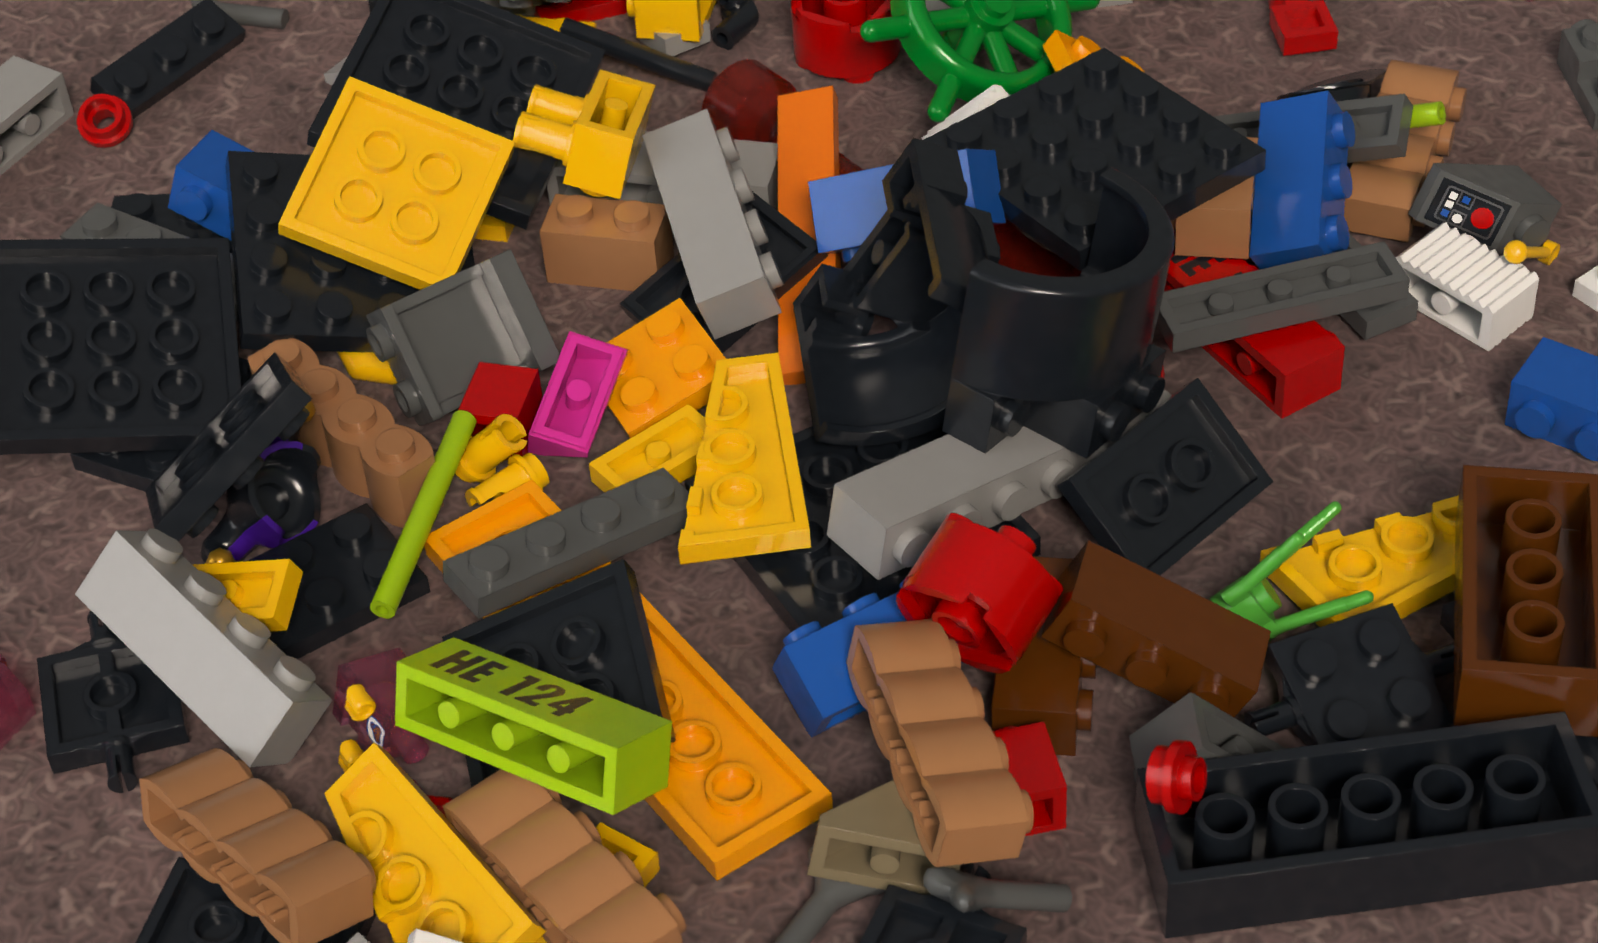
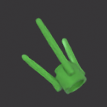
[1210,501,1374,641]

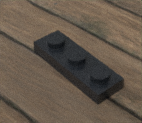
[90,0,246,119]

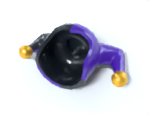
[201,401,321,564]

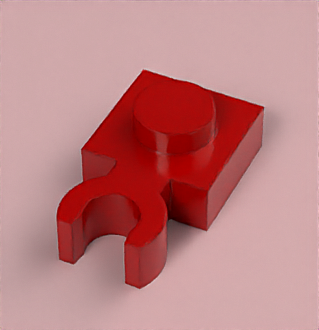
[1268,0,1338,56]

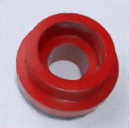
[77,94,133,148]
[1146,739,1207,815]

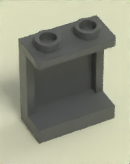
[366,249,560,426]

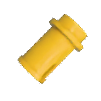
[455,414,527,483]
[465,452,550,507]

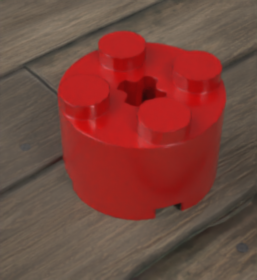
[791,0,901,84]
[896,513,1064,673]

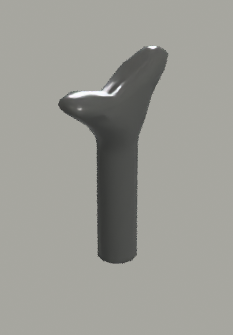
[191,0,289,29]
[774,846,886,943]
[923,867,1072,913]

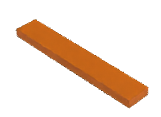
[778,85,841,385]

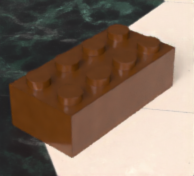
[1454,465,1598,737]

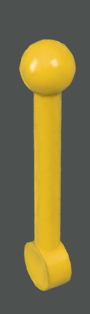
[1503,239,1560,265]

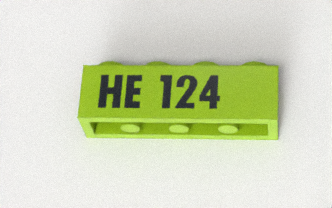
[395,637,672,815]

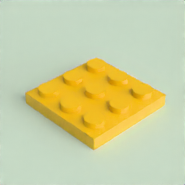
[278,76,515,290]

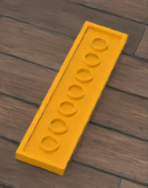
[424,480,833,881]

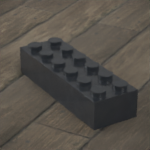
[1135,712,1598,939]

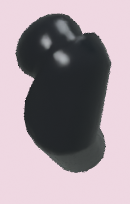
[712,0,760,50]

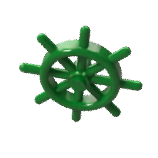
[860,0,1100,123]

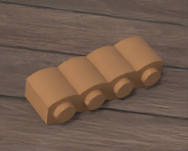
[1344,59,1467,242]
[248,338,444,528]
[847,619,1034,867]
[139,748,376,943]
[443,769,687,943]

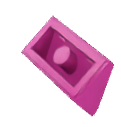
[528,331,628,458]

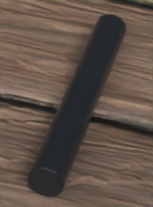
[560,17,717,93]

